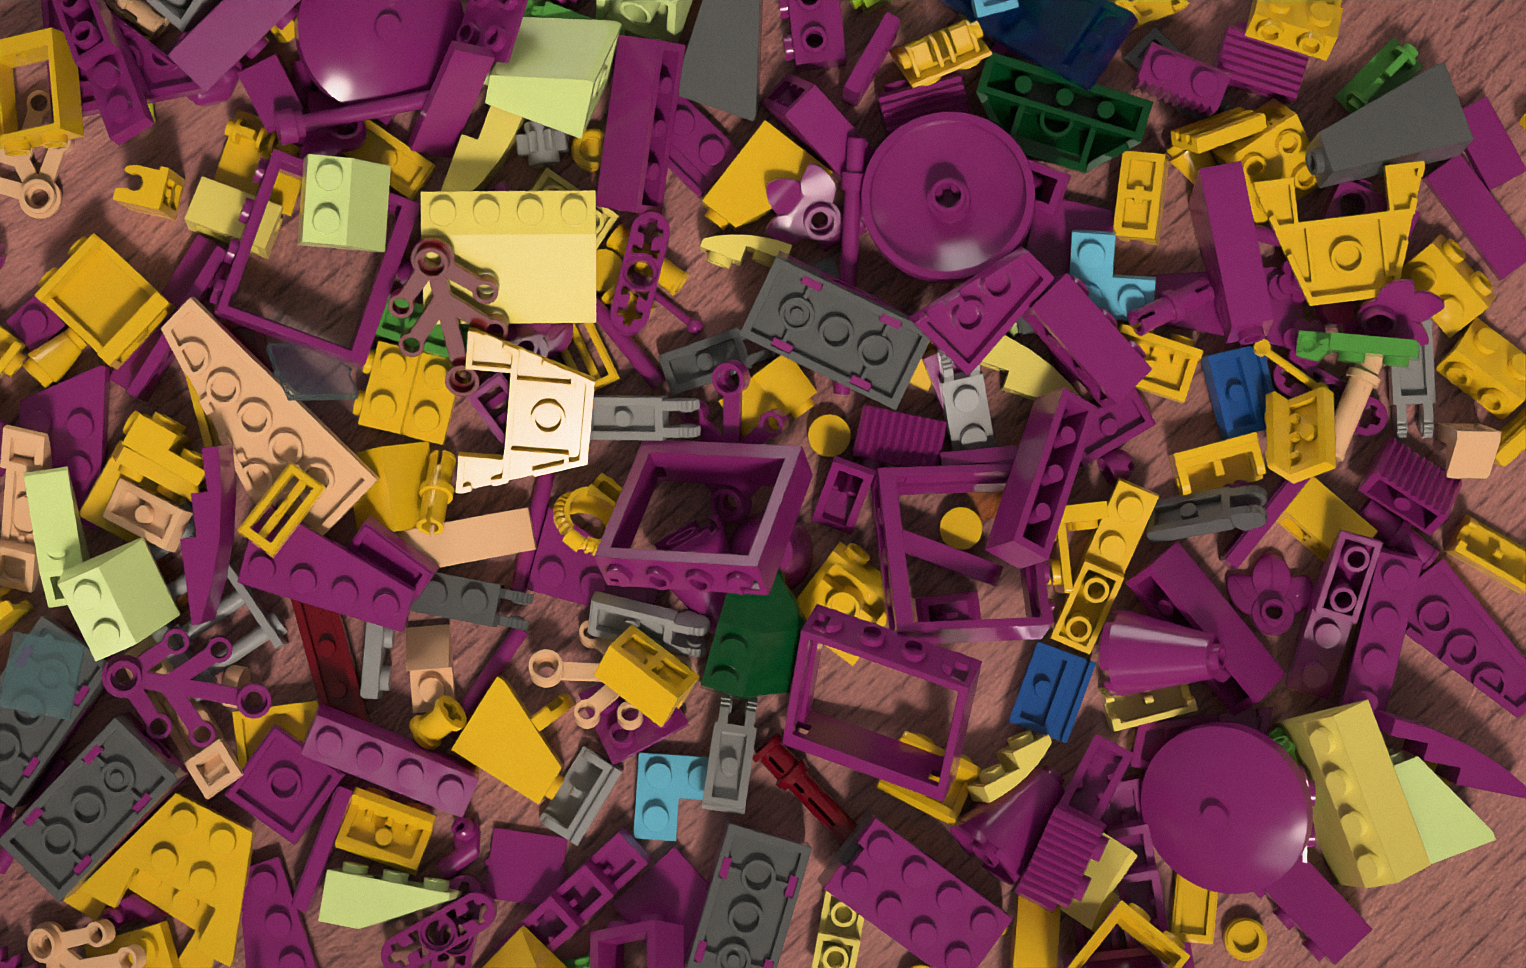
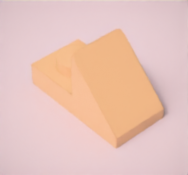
[1437,423,1501,479]
[102,478,193,553]
[406,624,457,713]

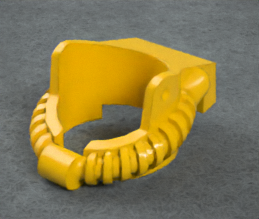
[553,473,623,556]

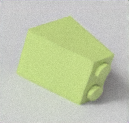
[484,17,622,139]
[1387,748,1496,864]

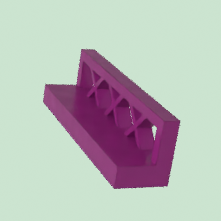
[110,234,231,402]

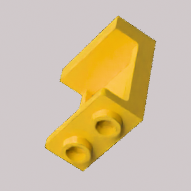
[35,233,176,370]

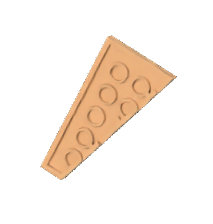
[161,297,380,536]

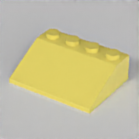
[421,190,596,324]
[1274,699,1431,888]

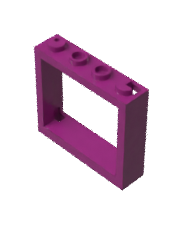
[209,149,421,368]
[594,440,813,595]
[870,463,1055,644]
[782,604,982,802]

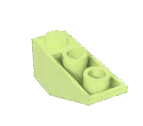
[24,466,90,608]
[318,861,462,929]

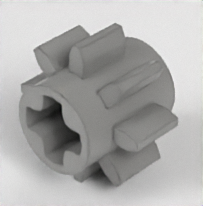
[515,121,569,168]

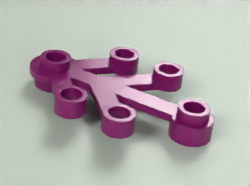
[680,360,789,523]
[102,627,272,747]

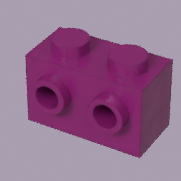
[778,0,847,72]

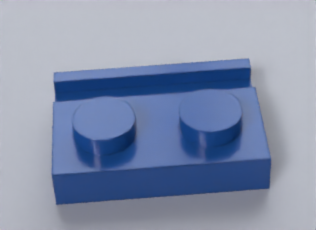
[1201,345,1274,441]
[1007,641,1096,743]

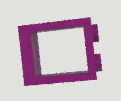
[590,914,684,968]

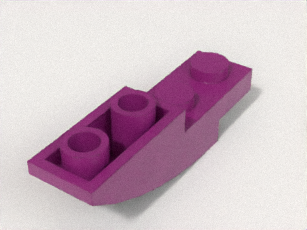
[52,0,155,146]
[1285,529,1383,699]

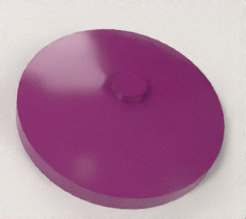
[294,0,464,107]
[861,112,1035,284]
[1141,722,1313,894]

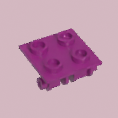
[456,0,528,63]
[578,682,689,766]

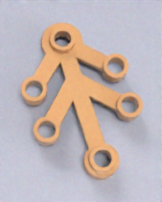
[0,90,74,219]
[529,620,697,730]
[27,919,146,968]

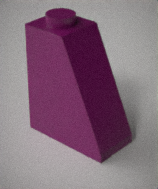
[760,73,875,182]

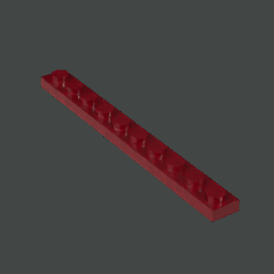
[222,313,371,723]

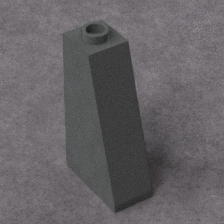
[678,0,763,121]
[1305,63,1474,188]

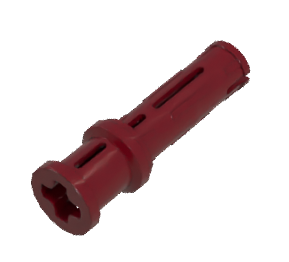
[752,731,857,846]

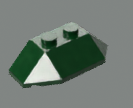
[976,52,1153,174]
[700,568,807,700]

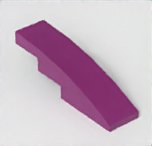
[180,444,236,625]
[1374,709,1526,799]
[1015,734,1134,913]
[1102,774,1168,949]
[492,827,652,952]

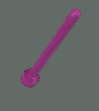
[273,90,430,145]

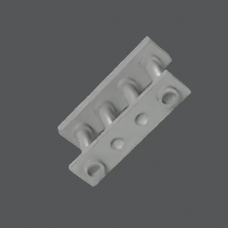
[148,501,289,702]

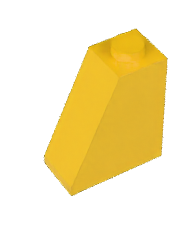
[702,120,833,232]
[451,675,566,805]

